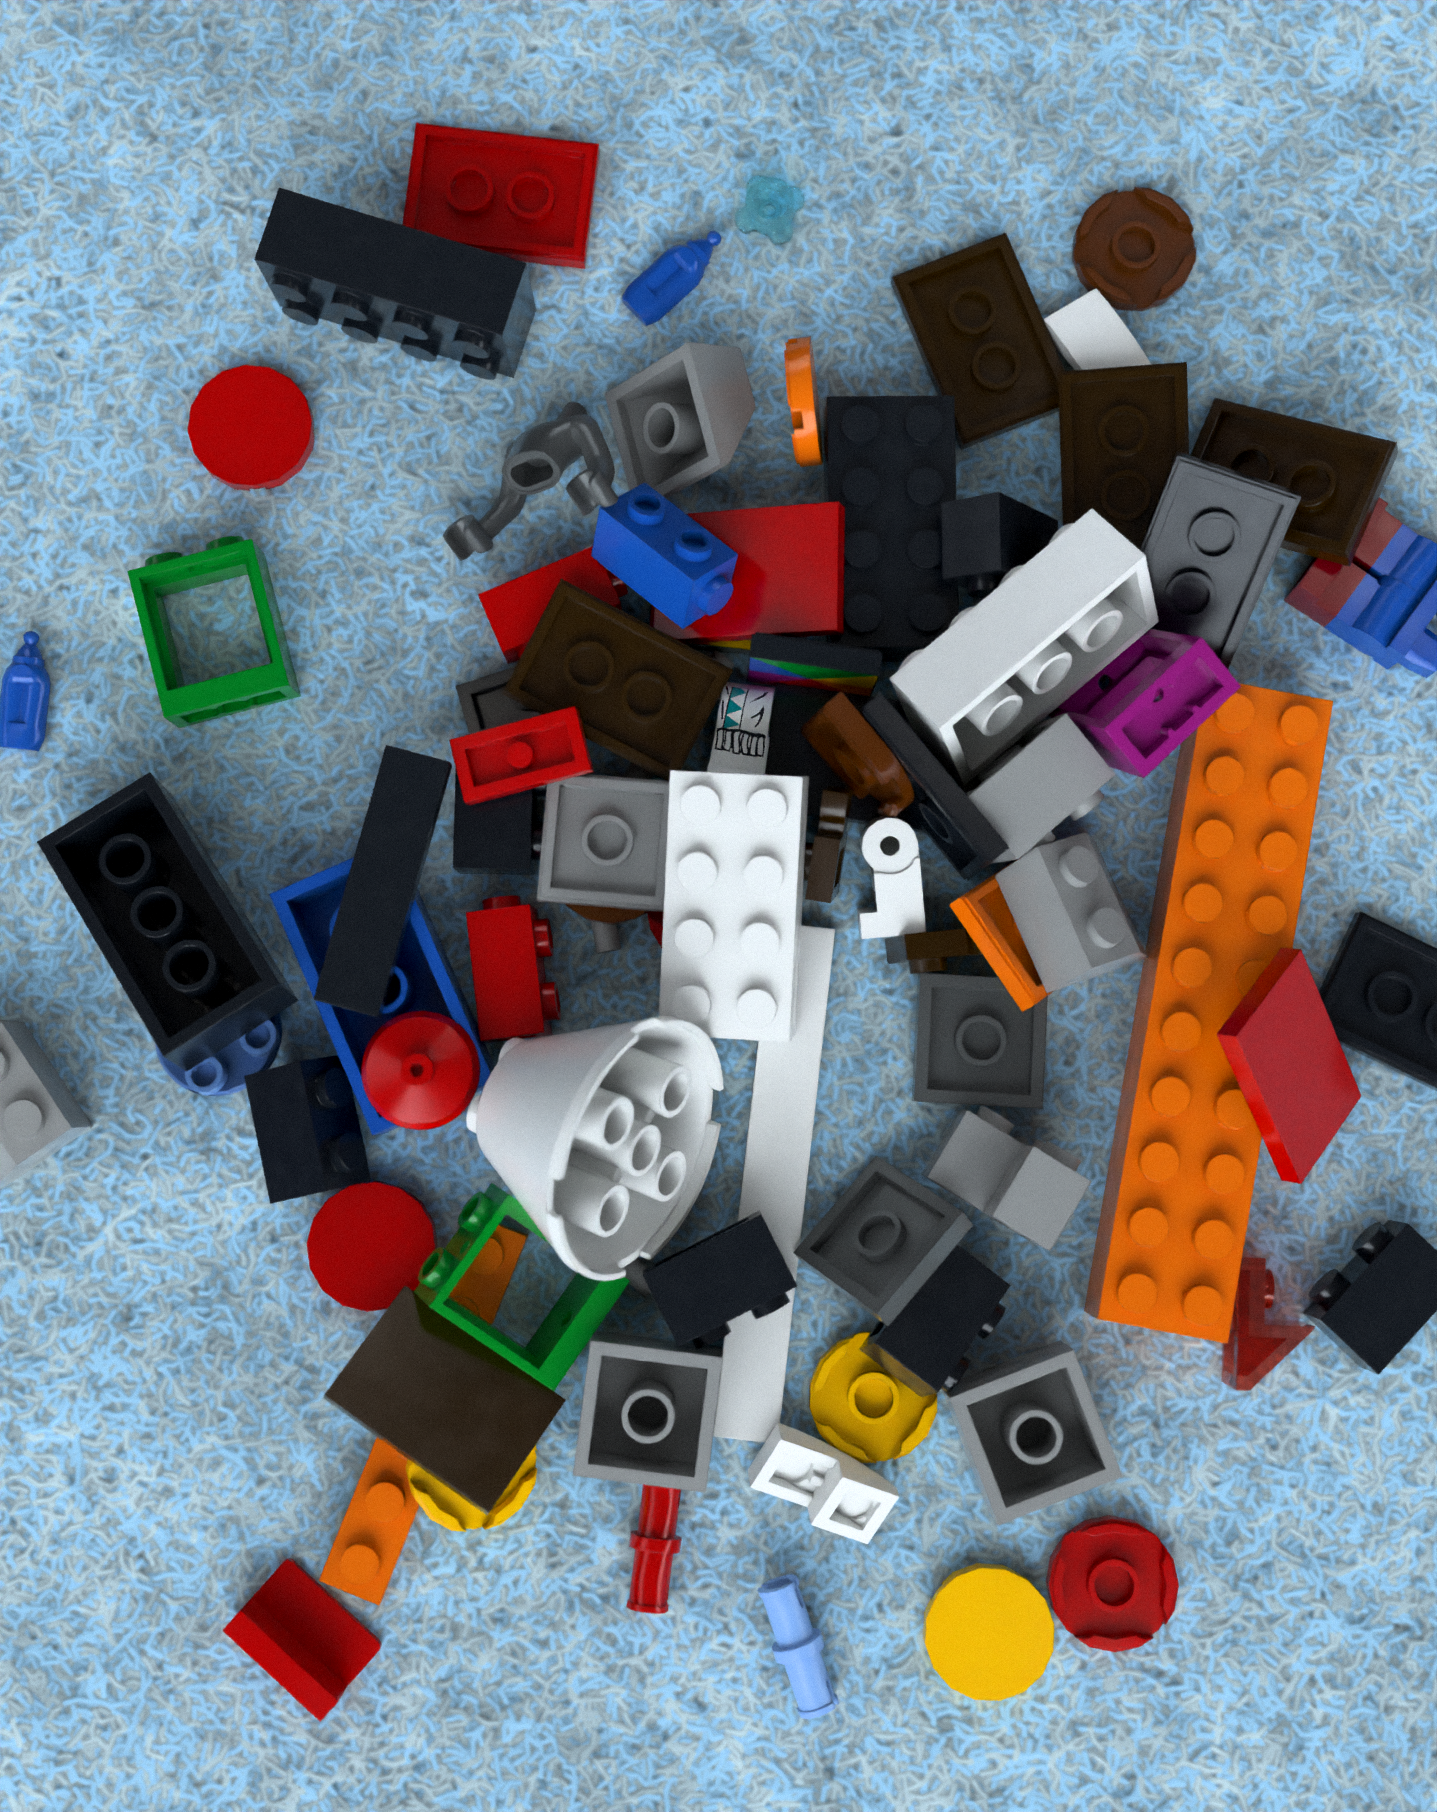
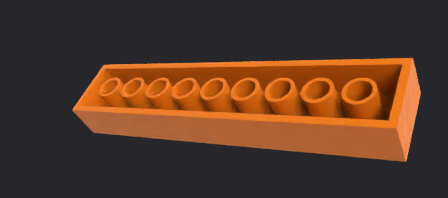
[1084,683,1333,1344]

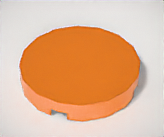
[784,336,823,467]

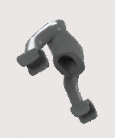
[443,402,618,561]

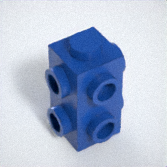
[591,482,738,629]

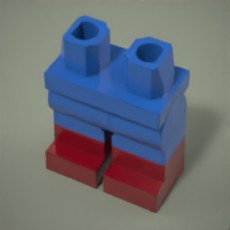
[1284,497,1437,678]

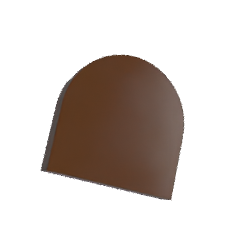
[800,691,914,818]

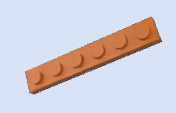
[319,1224,529,1605]

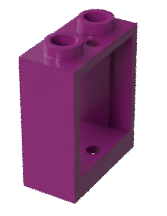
[1049,629,1241,778]

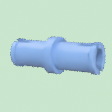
[757,1574,839,1719]

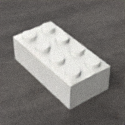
[889,509,1159,785]
[659,770,809,1043]

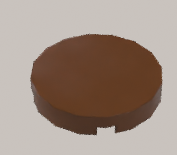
[1072,187,1196,311]

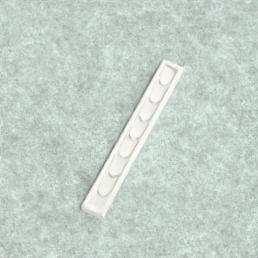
[713,925,835,1442]

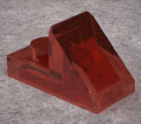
[1221,1253,1315,1391]

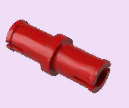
[626,1485,682,1614]

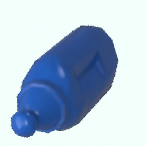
[621,230,722,327]
[0,631,51,751]

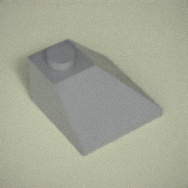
[605,342,756,499]

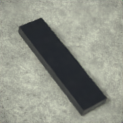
[313,745,452,1018]

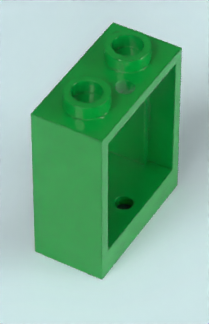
[127,536,301,728]
[414,1183,630,1391]

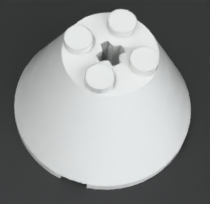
[466,1016,724,1281]

